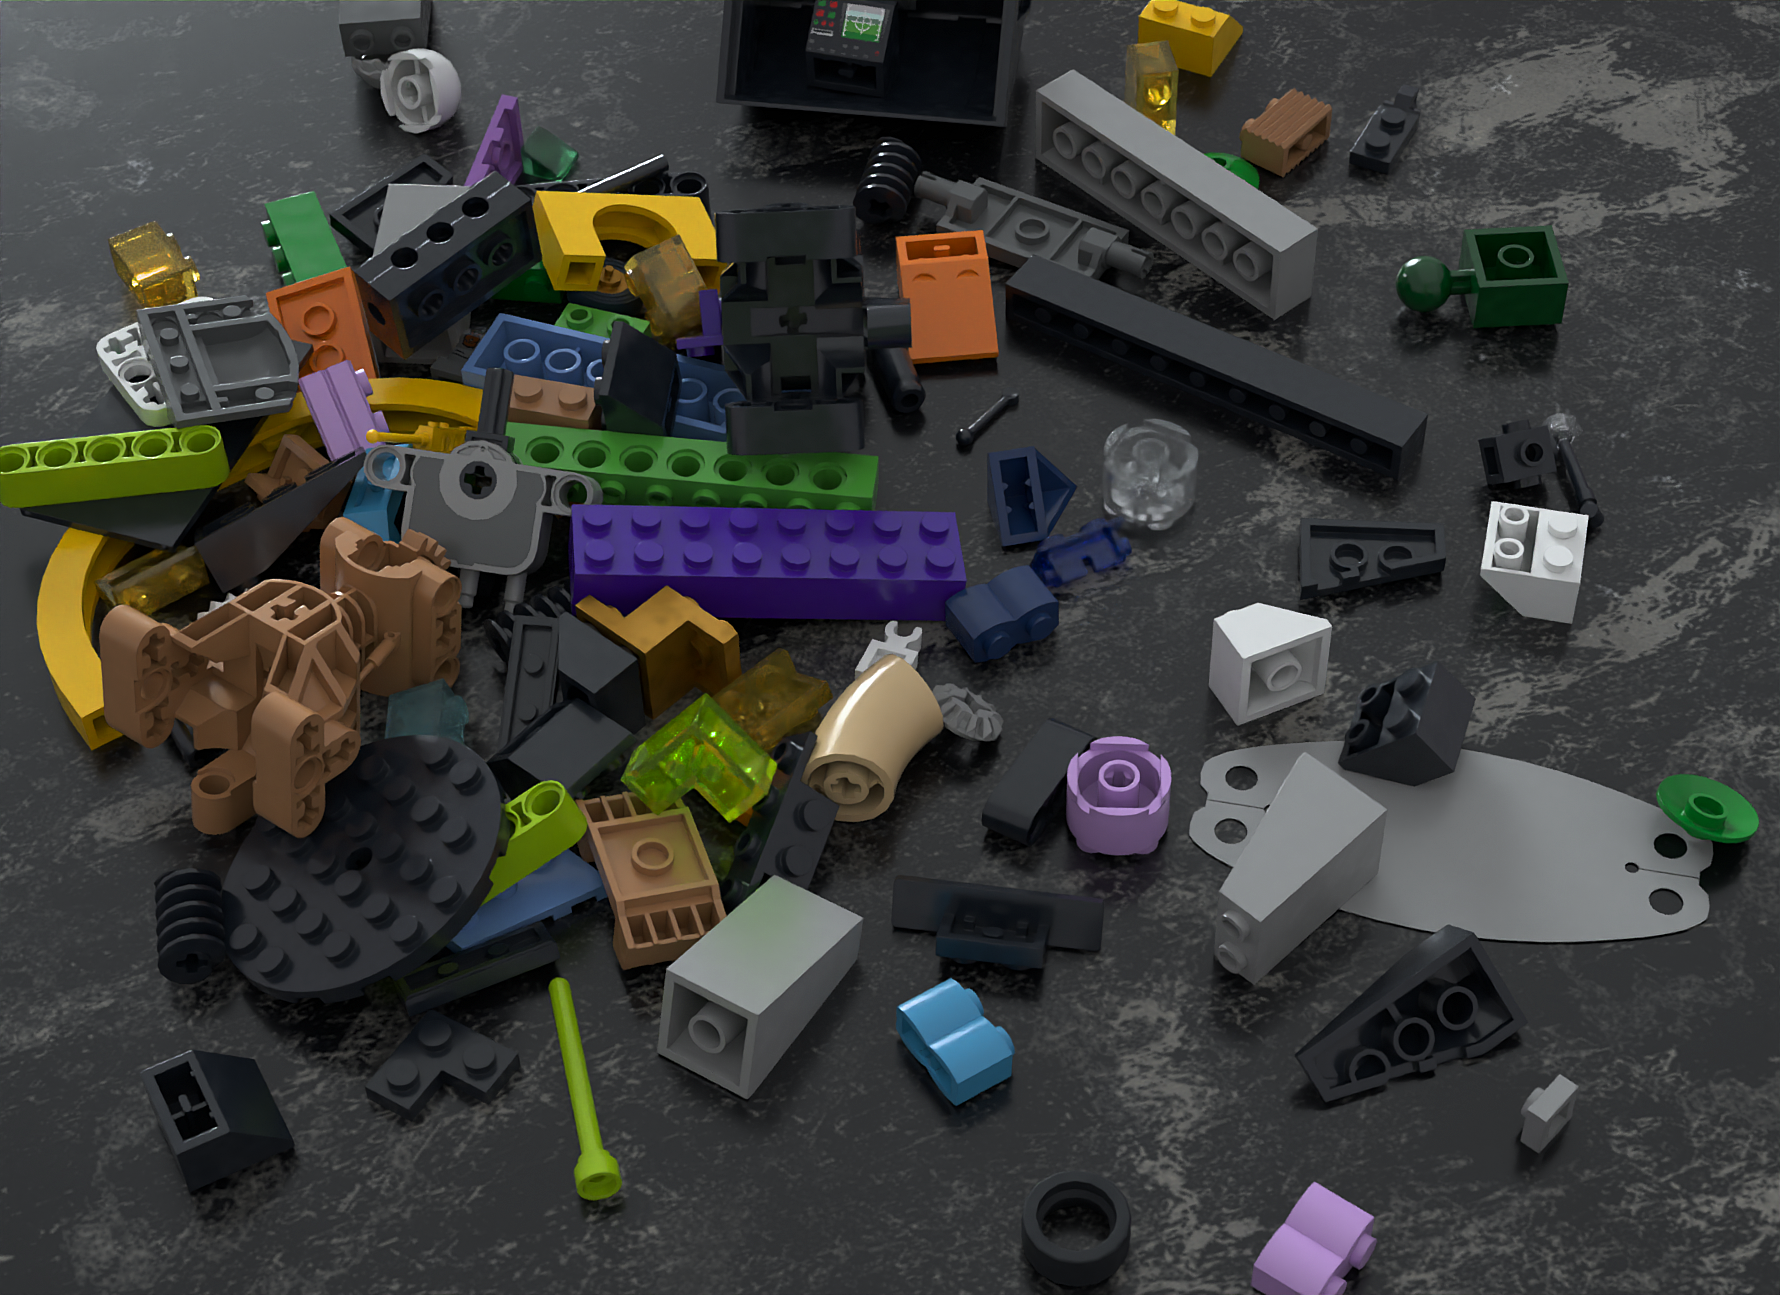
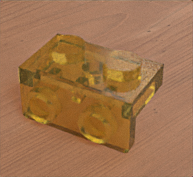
[94,542,210,616]
[710,648,834,752]

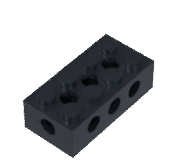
[354,171,543,360]

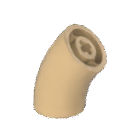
[801,654,944,822]

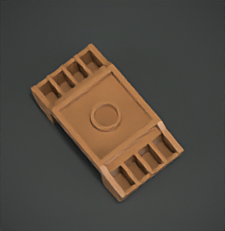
[575,784,726,970]

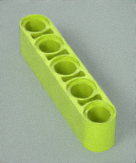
[0,425,230,508]
[481,780,588,906]

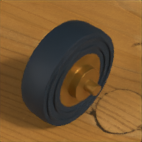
[566,258,646,317]

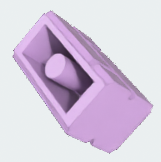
[298,360,390,461]

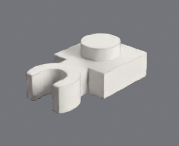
[855,620,922,680]

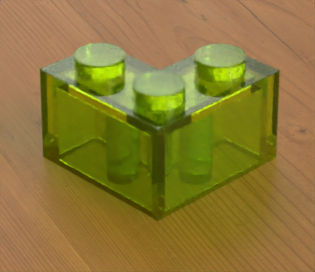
[621,693,778,823]

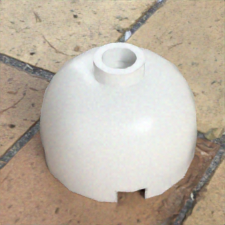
[380,48,461,134]

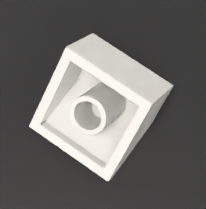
[1209,603,1332,726]

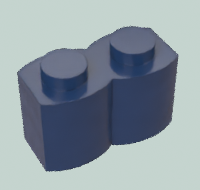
[945,565,1059,663]

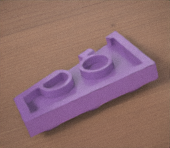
[464,94,527,186]

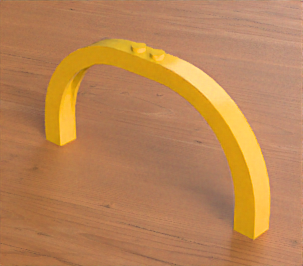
[37,377,584,750]

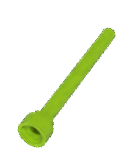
[549,977,622,1200]

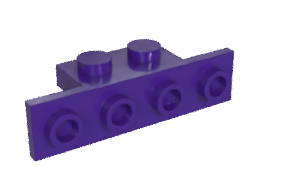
[676,289,723,357]

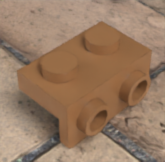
[245,434,352,532]

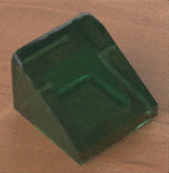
[521,126,579,182]

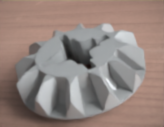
[932,683,1004,741]

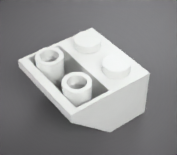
[1480,501,1589,624]

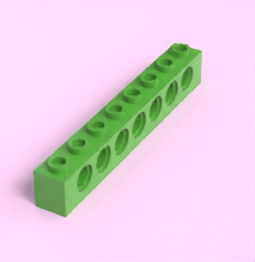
[505,422,879,511]

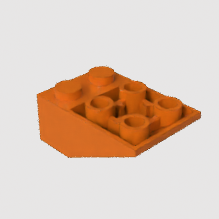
[896,230,999,364]

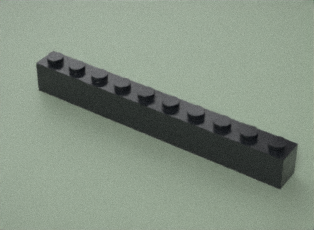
[1005,254,1428,480]

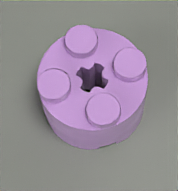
[1066,736,1171,855]

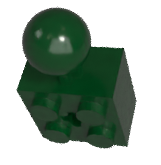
[1395,225,1569,328]

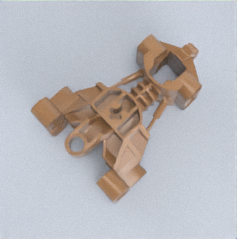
[99,517,462,838]

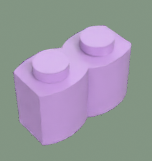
[1251,1182,1377,1295]

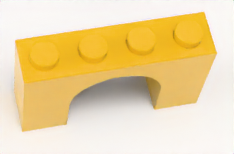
[533,191,727,294]

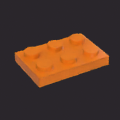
[266,266,380,393]

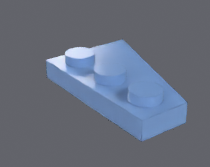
[446,849,608,953]

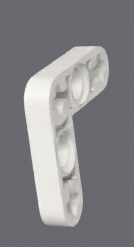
[96,297,213,427]

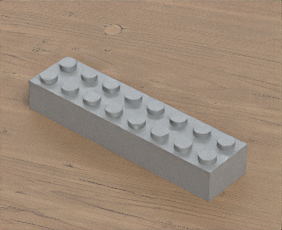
[1035,70,1318,320]

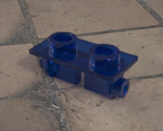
[1029,516,1132,588]

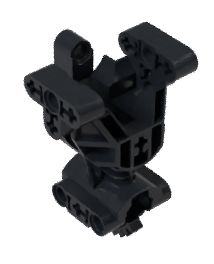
[714,202,912,455]

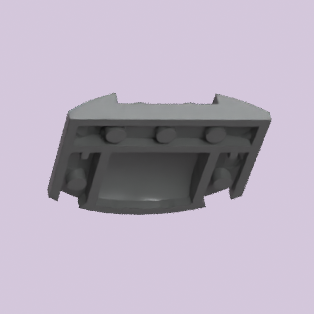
[136,295,299,428]

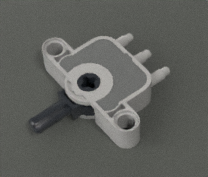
[364,367,603,613]

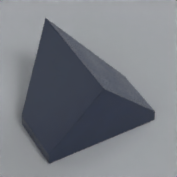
[987,446,1078,546]

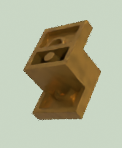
[575,585,744,720]

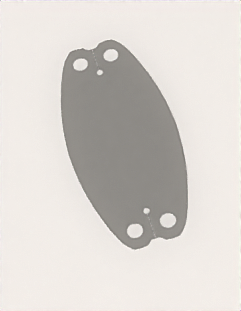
[1189,741,1713,942]

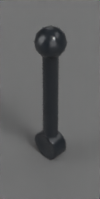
[955,387,1019,446]

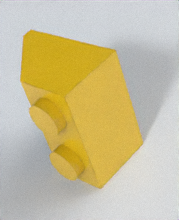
[1137,0,1243,77]

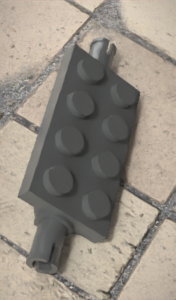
[914,171,1154,280]

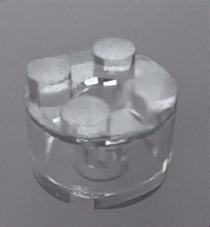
[1102,419,1198,530]

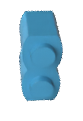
[896,978,1015,1106]

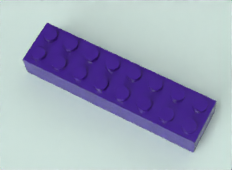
[568,504,967,621]

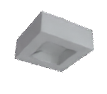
[1520,1074,1579,1153]

